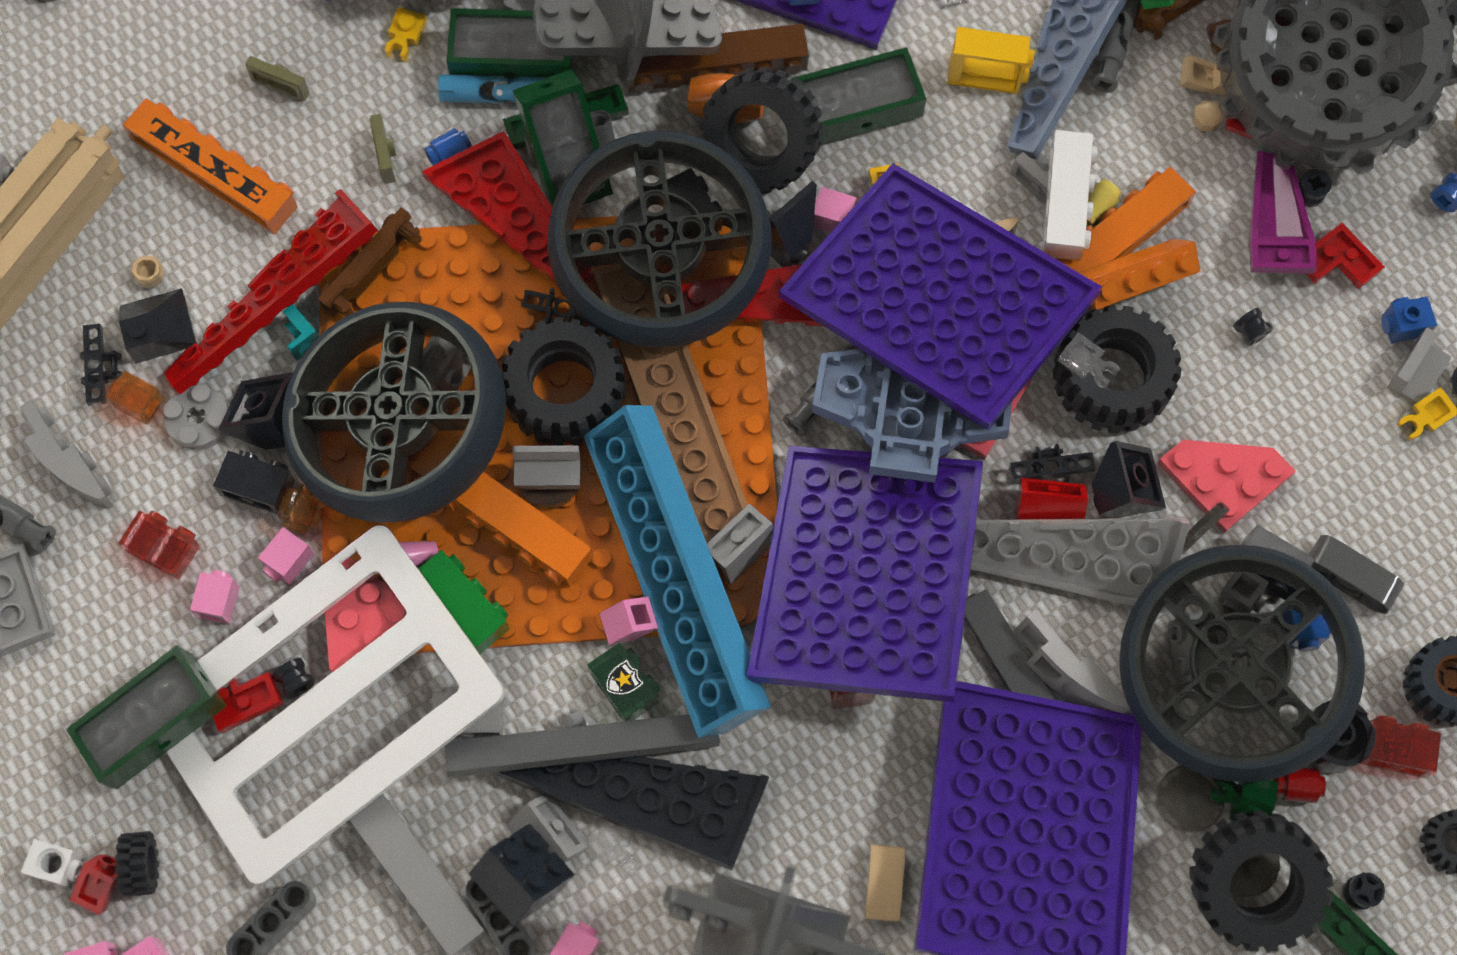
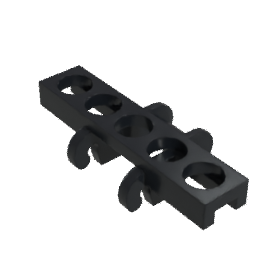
[521,288,588,324]
[80,323,123,406]
[1009,444,1096,483]

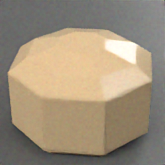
[1192,100,1223,132]
[131,256,165,288]

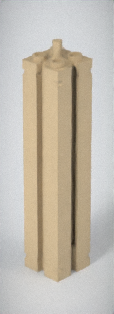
[0,118,125,330]

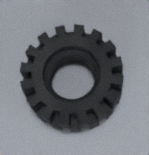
[1419,809,1457,875]
[115,831,159,897]

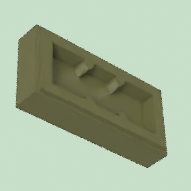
[245,56,310,101]
[369,114,396,184]

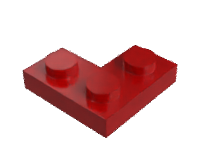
[1305,223,1385,289]
[213,672,284,733]

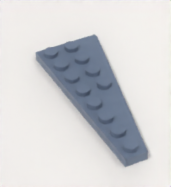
[1007,0,1127,160]

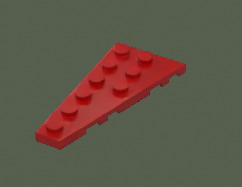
[422,131,594,287]

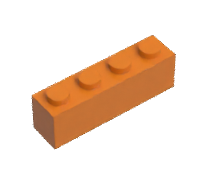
[1078,239,1201,310]

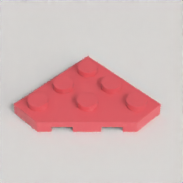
[1157,440,1296,534]
[325,557,406,673]

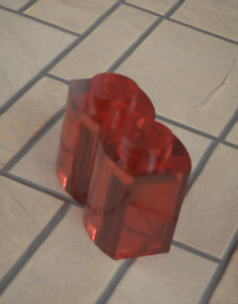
[118,510,200,580]

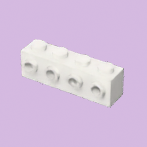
[1042,130,1097,261]

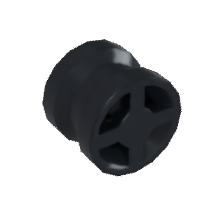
[1299,169,1332,207]
[1233,307,1274,347]
[272,657,315,699]
[1343,872,1385,910]

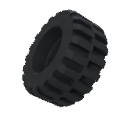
[699,67,823,194]
[1053,305,1182,434]
[501,317,625,446]
[1189,810,1333,953]

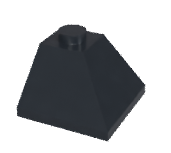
[769,180,817,267]
[119,288,197,364]
[218,372,293,450]
[1091,441,1166,518]

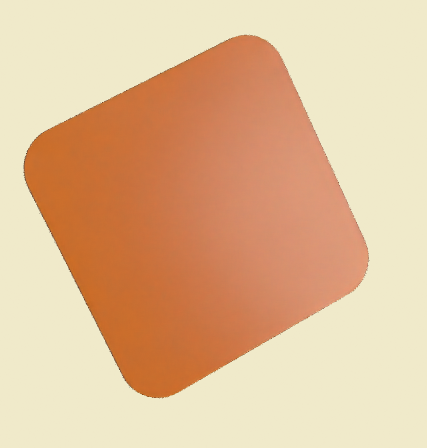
[319,216,778,653]

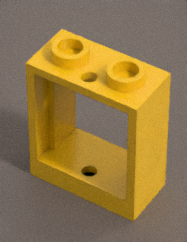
[947,26,1034,94]

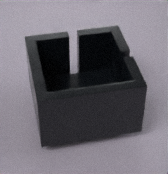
[468,823,575,926]

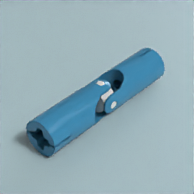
[438,75,548,103]

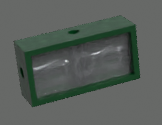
[446,8,573,80]
[790,47,927,144]
[512,69,614,207]
[66,645,227,789]

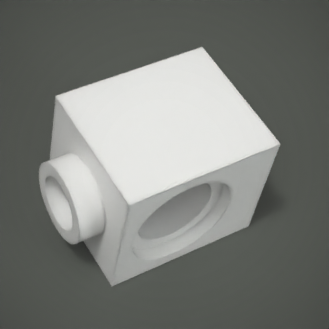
[21,839,83,888]

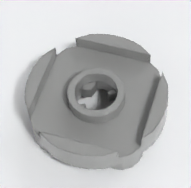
[163,384,229,450]

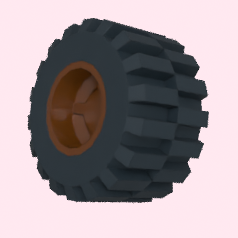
[1402,636,1457,727]

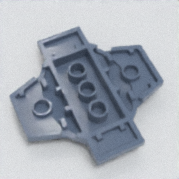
[812,349,1012,483]

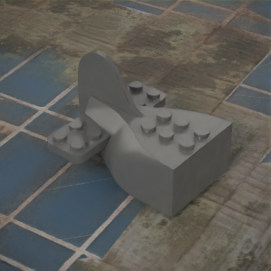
[532,0,722,81]
[663,865,884,955]

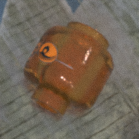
[277,484,325,534]

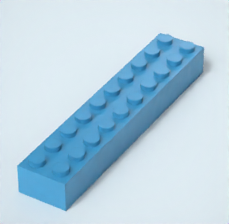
[583,405,771,738]

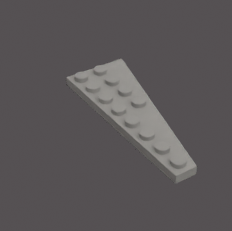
[971,518,1190,613]

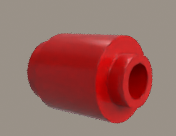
[1273,768,1326,803]

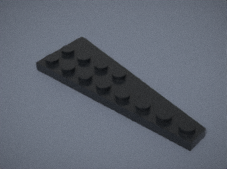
[490,735,769,871]

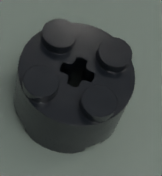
[1310,701,1376,773]

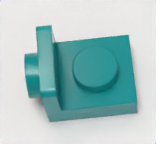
[283,304,319,361]

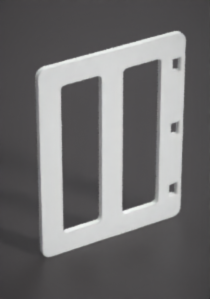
[167,525,504,885]

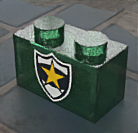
[587,642,660,721]

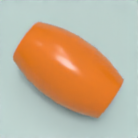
[687,73,764,124]

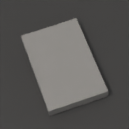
[0,544,56,657]

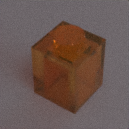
[107,371,165,425]

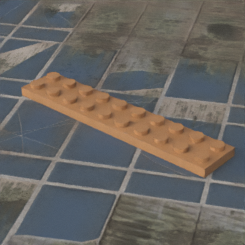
[592,263,747,543]

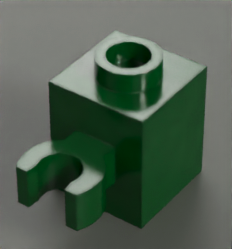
[1210,779,1278,821]

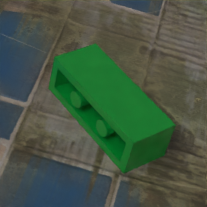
[419,549,510,654]

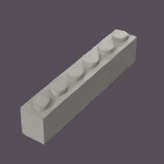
[349,794,488,955]

